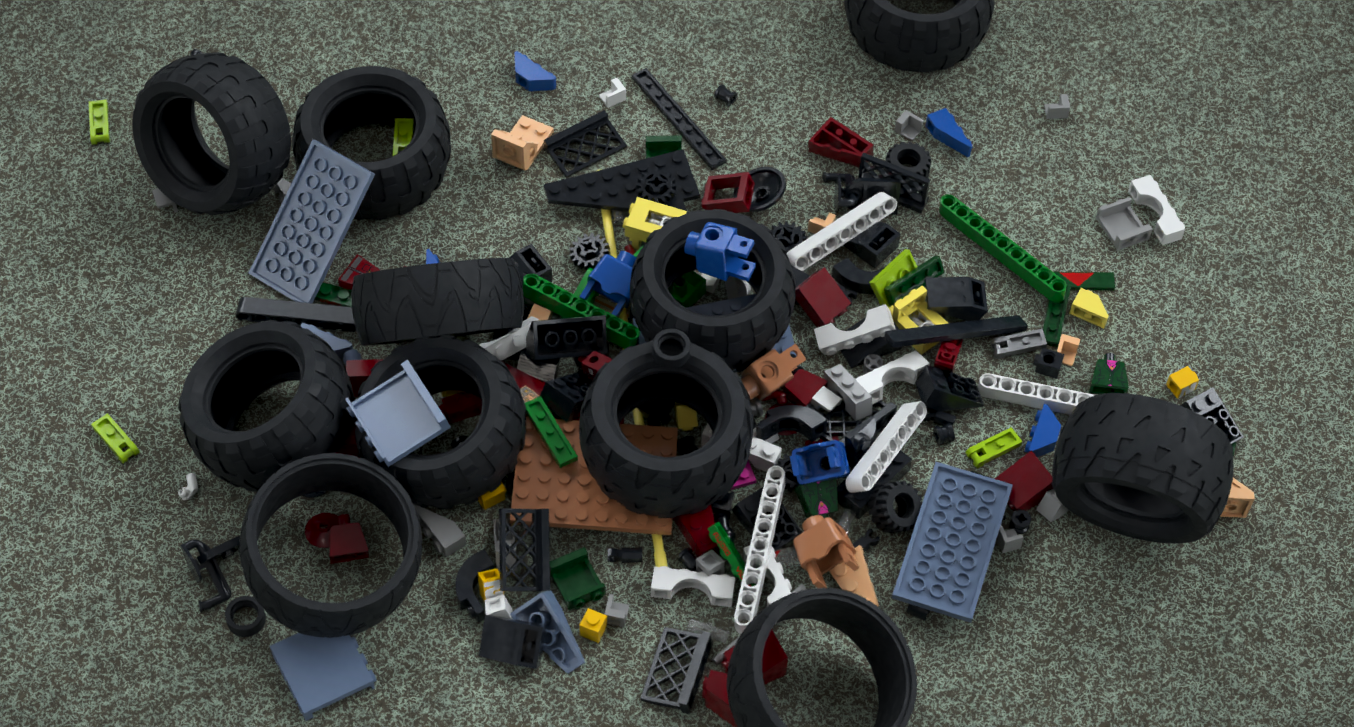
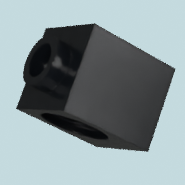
[1033,348,1064,379]

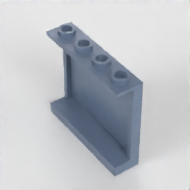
[345,360,451,467]
[270,633,376,721]

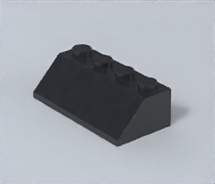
[526,315,607,360]
[837,450,912,519]

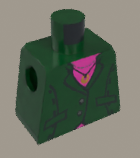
[1089,353,1129,394]
[795,479,838,518]

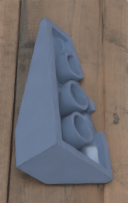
[510,591,586,674]

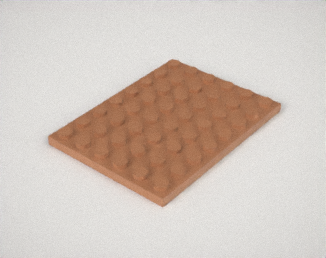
[510,417,678,535]

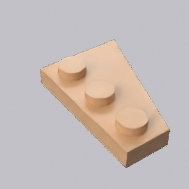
[829,545,879,606]

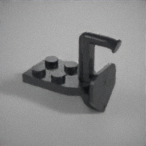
[822,172,901,215]
[180,535,240,612]

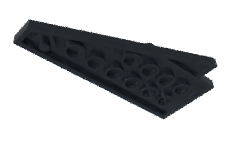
[543,149,700,212]

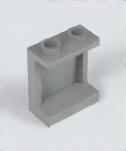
[1096,197,1152,251]

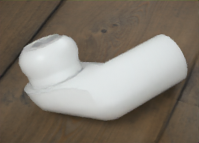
[178,473,199,500]

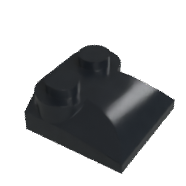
[844,416,877,468]

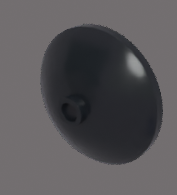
[733,167,786,212]

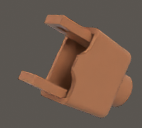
[741,343,807,401]
[793,515,859,588]

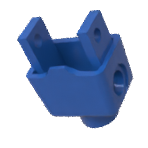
[685,222,756,281]
[579,251,636,317]
[790,440,850,484]

